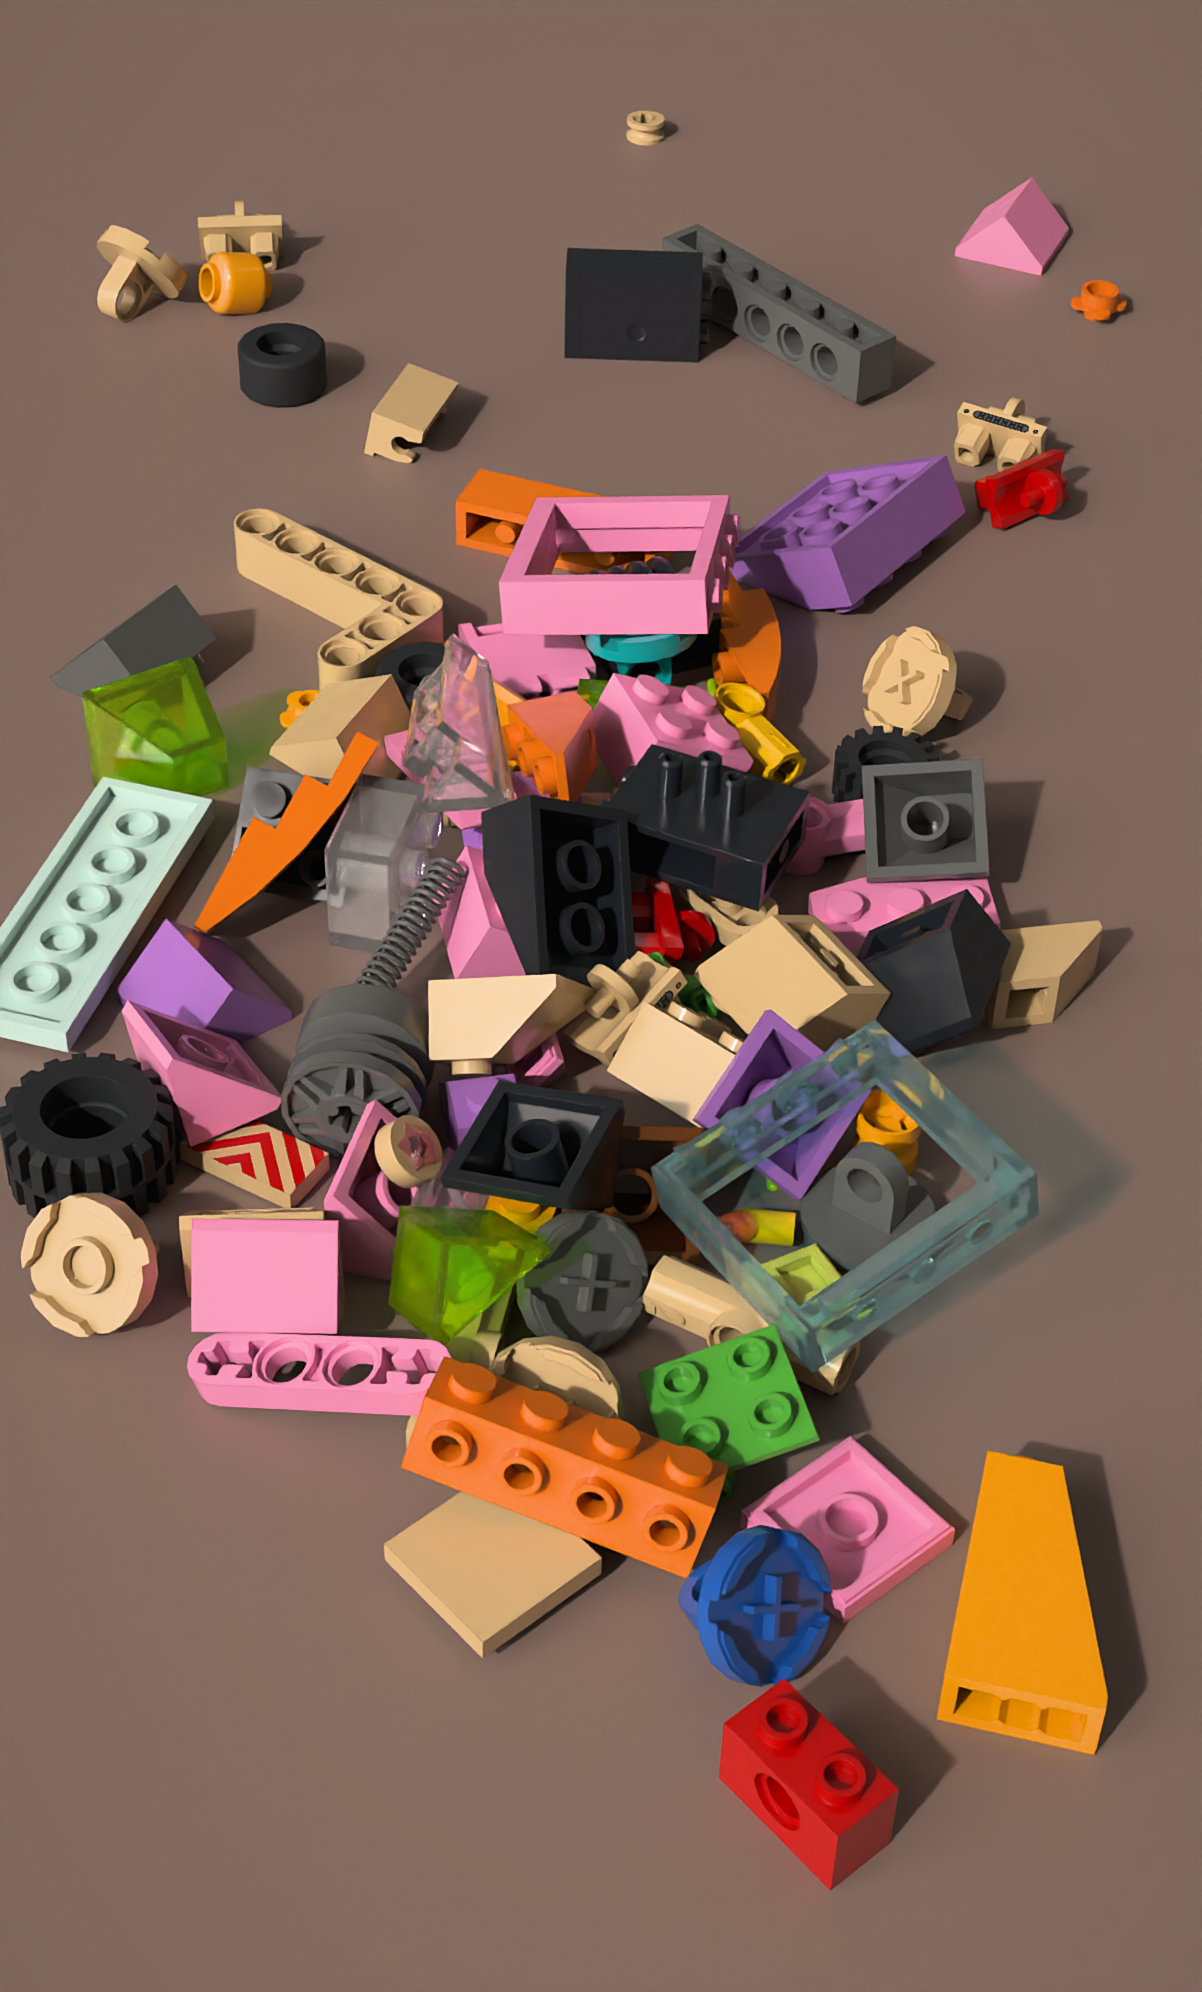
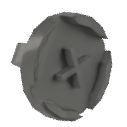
[799,1142,936,1277]
[513,1209,648,1352]

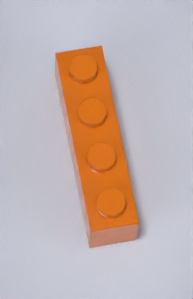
[456,469,675,574]

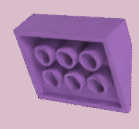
[729,455,966,613]

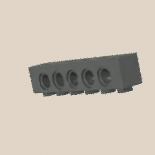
[662,224,896,403]

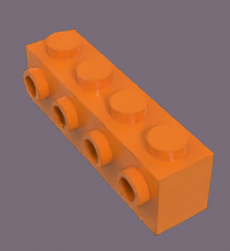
[401,1356,729,1579]

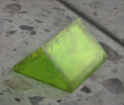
[388,1205,551,1346]

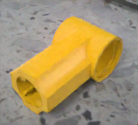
[714,682,806,786]

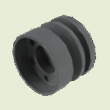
[281,983,436,1161]

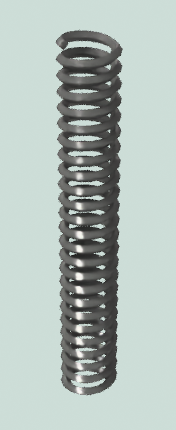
[356,857,466,989]

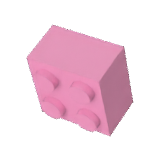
[592,673,754,788]

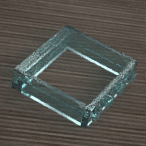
[651,1019,1040,1373]

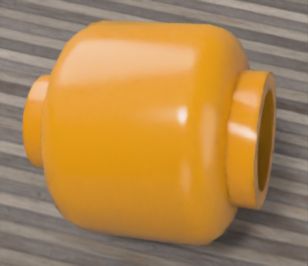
[198,252,273,315]

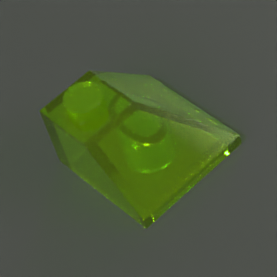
[82,656,229,797]

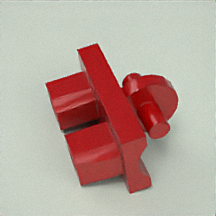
[974,449,1069,529]
[632,876,715,966]

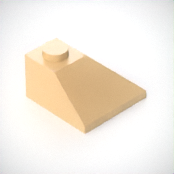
[428,974,595,1077]

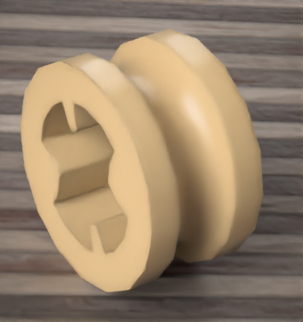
[626,110,665,145]

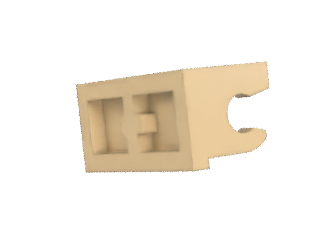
[364,363,459,463]

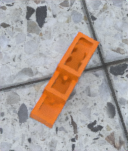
[194,731,379,934]

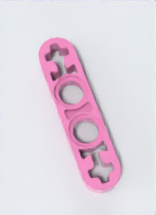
[187,1332,451,1416]

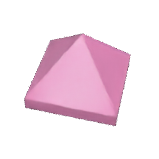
[506,1033,566,1087]

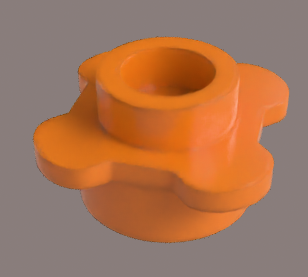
[1070,280,1127,321]

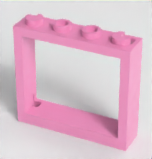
[499,495,741,635]

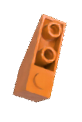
[502,691,598,802]

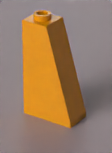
[936,1450,1108,1755]

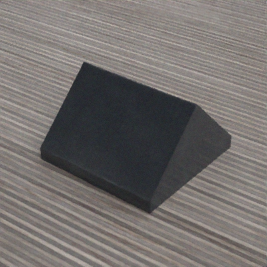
[440,1080,625,1210]

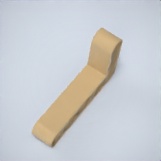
[234,508,444,691]

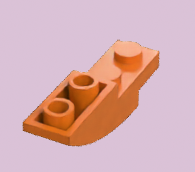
[712,570,781,724]

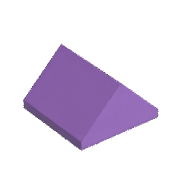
[116,918,292,1044]

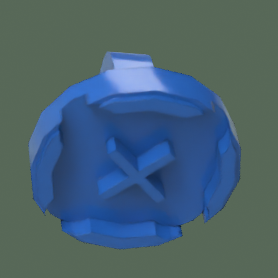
[678,1525,832,1687]

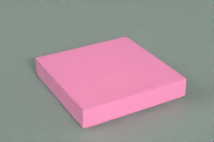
[740,1436,955,1624]

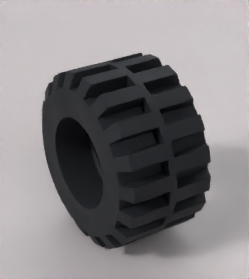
[0,1052,178,1218]

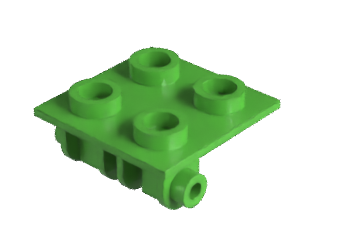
[637,1324,820,1504]

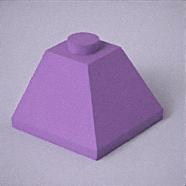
[692,1009,872,1200]

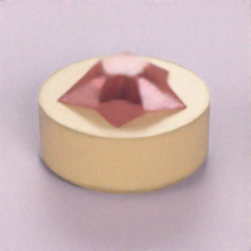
[374,1115,443,1188]

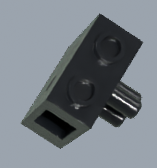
[564,248,712,363]
[600,744,810,912]

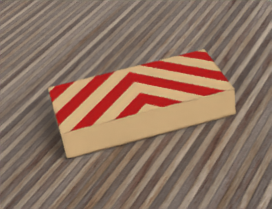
[179,1120,330,1208]

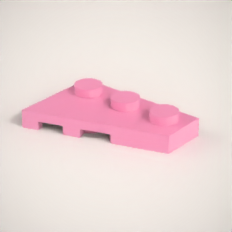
[807,876,1001,950]

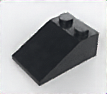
[481,794,635,993]

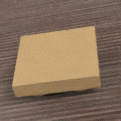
[384,1491,602,1658]

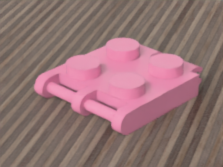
[458,622,596,700]

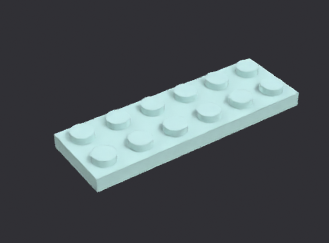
[0,777,215,1052]

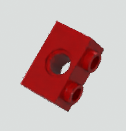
[719,1678,899,1891]

